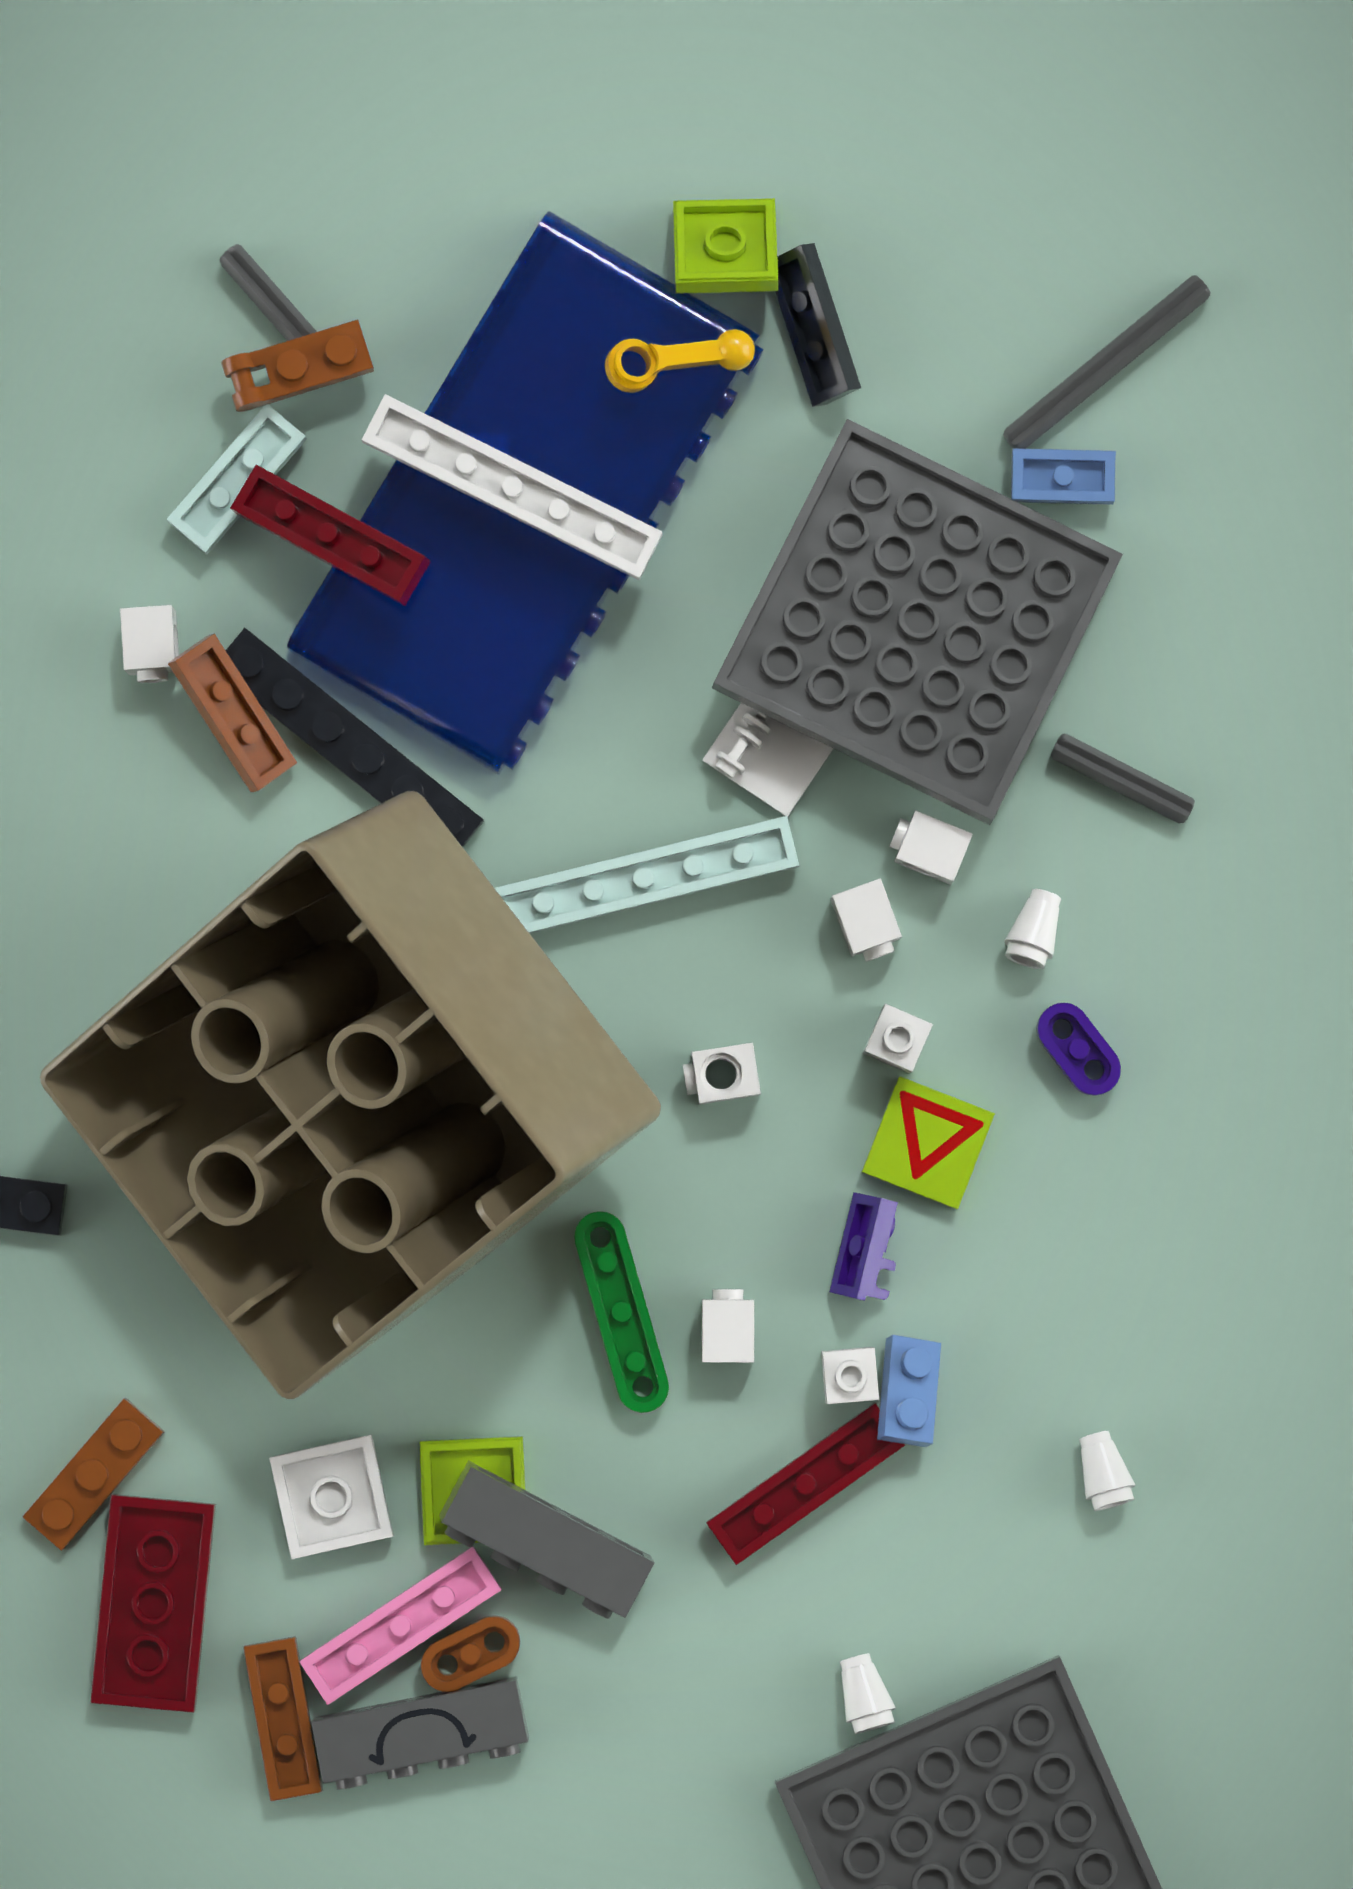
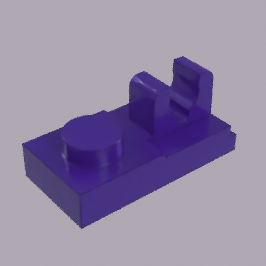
[829,1192,898,1301]

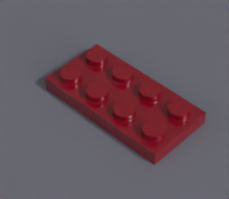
[91,1494,216,1713]

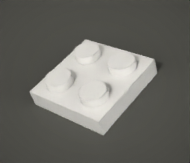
[269,1434,394,1559]

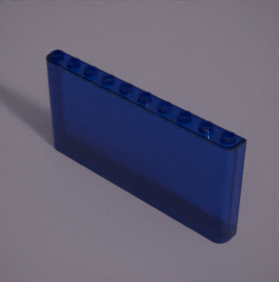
[287,211,764,775]

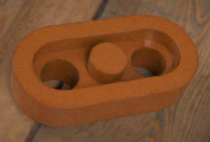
[421,1615,520,1692]

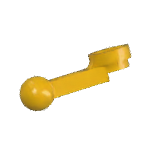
[605,329,755,393]

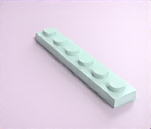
[495,816,799,933]

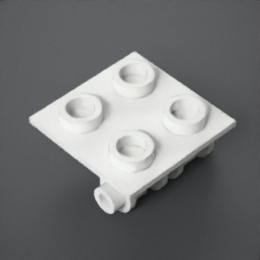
[702,703,834,817]

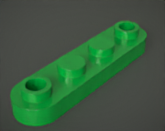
[574,1211,669,1413]

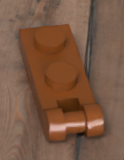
[221,319,374,412]

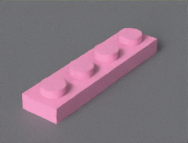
[299,1546,502,1705]

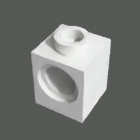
[120,605,179,683]
[889,811,973,885]
[831,878,902,961]
[863,1004,933,1074]
[683,1043,761,1105]
[702,1289,754,1363]
[821,1347,879,1404]

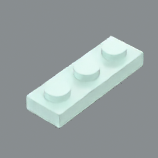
[167,404,307,554]

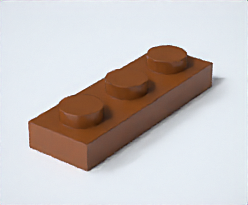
[168,633,297,792]
[23,1398,165,1551]
[243,1636,323,1801]

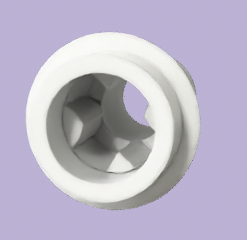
[1004,889,1061,969]
[1079,1431,1136,1511]
[840,1653,896,1734]

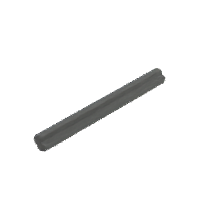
[1003,275,1211,449]

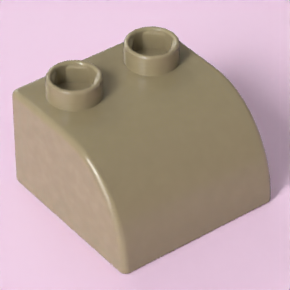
[40,791,661,1399]

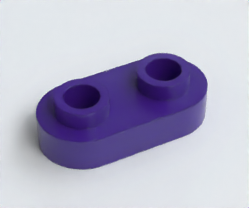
[1036,1003,1121,1096]

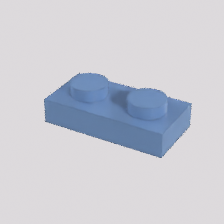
[1011,448,1116,505]
[877,1335,941,1447]

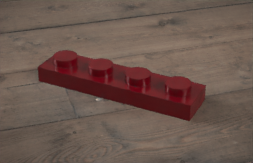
[230,465,431,606]
[706,1403,905,1565]

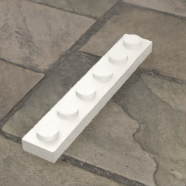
[362,394,663,580]

